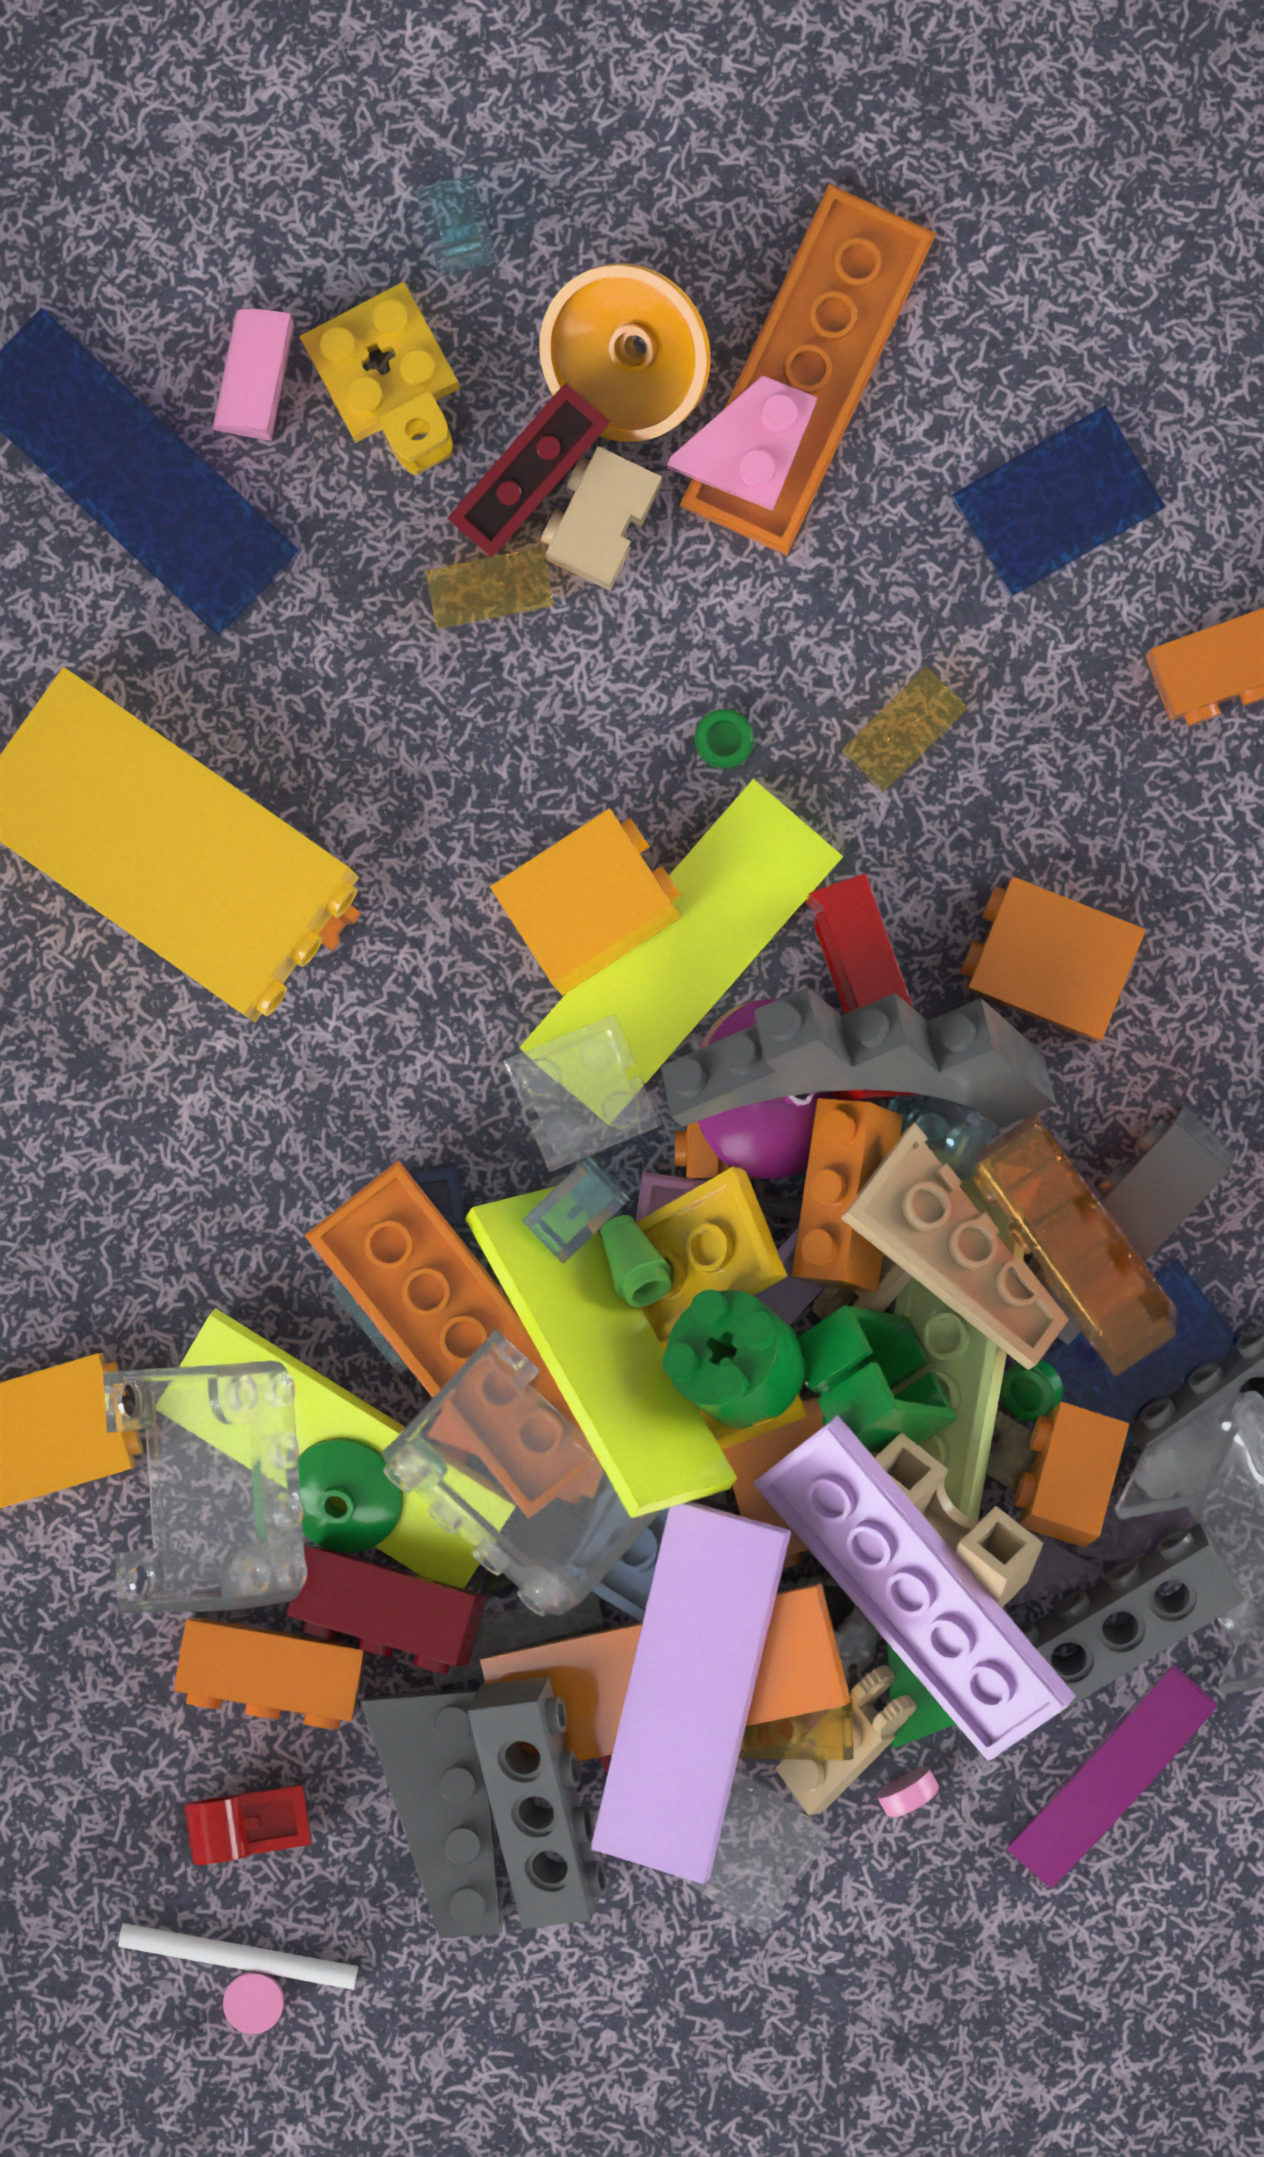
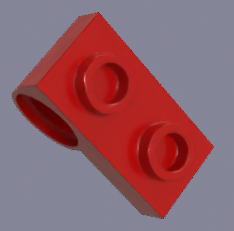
[184,1783,313,1865]

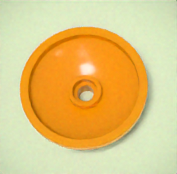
[539,263,711,442]

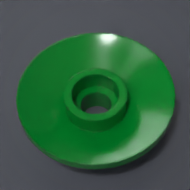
[285,1438,403,1553]

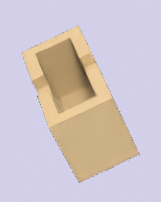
[541,446,662,591]

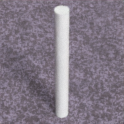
[118,1923,358,1990]

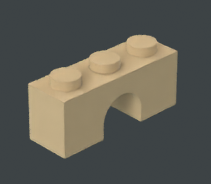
[875,1433,1043,1608]

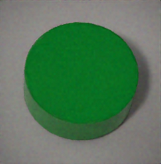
[694,709,754,770]
[1000,1360,1063,1422]

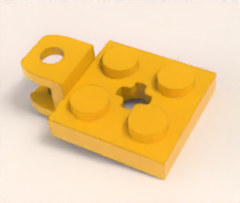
[299,281,460,475]

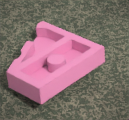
[667,376,818,511]

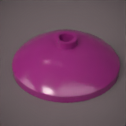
[698,999,834,1179]

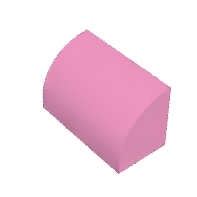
[213,309,294,441]

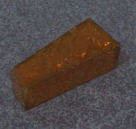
[973,1113,1176,1376]

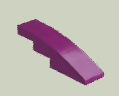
[1006,1664,1218,1889]

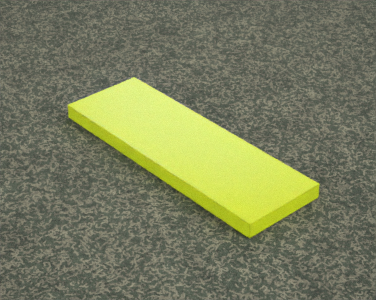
[519,779,843,1126]
[465,1183,737,1518]
[155,1308,517,1589]

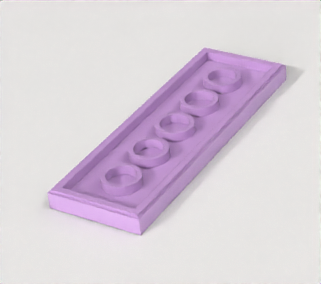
[753,1415,1076,1762]
[591,1501,791,1884]

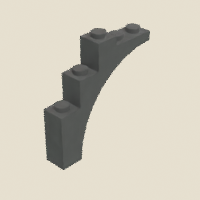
[661,987,1056,1127]

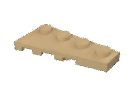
[841,1122,1069,1370]

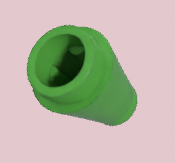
[600,1215,671,1307]

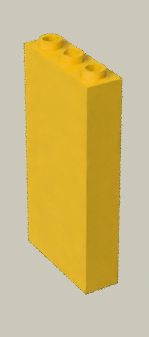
[0,666,359,1023]

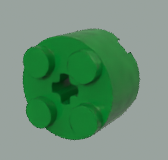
[662,1289,806,1429]

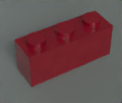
[447,381,612,558]
[286,1546,488,1674]

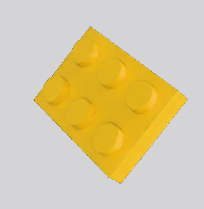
[635,1167,788,1346]

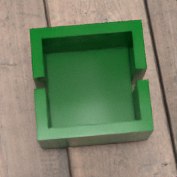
[798,1305,957,1453]

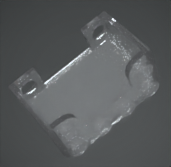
[382,1330,663,1616]
[103,1360,307,1613]

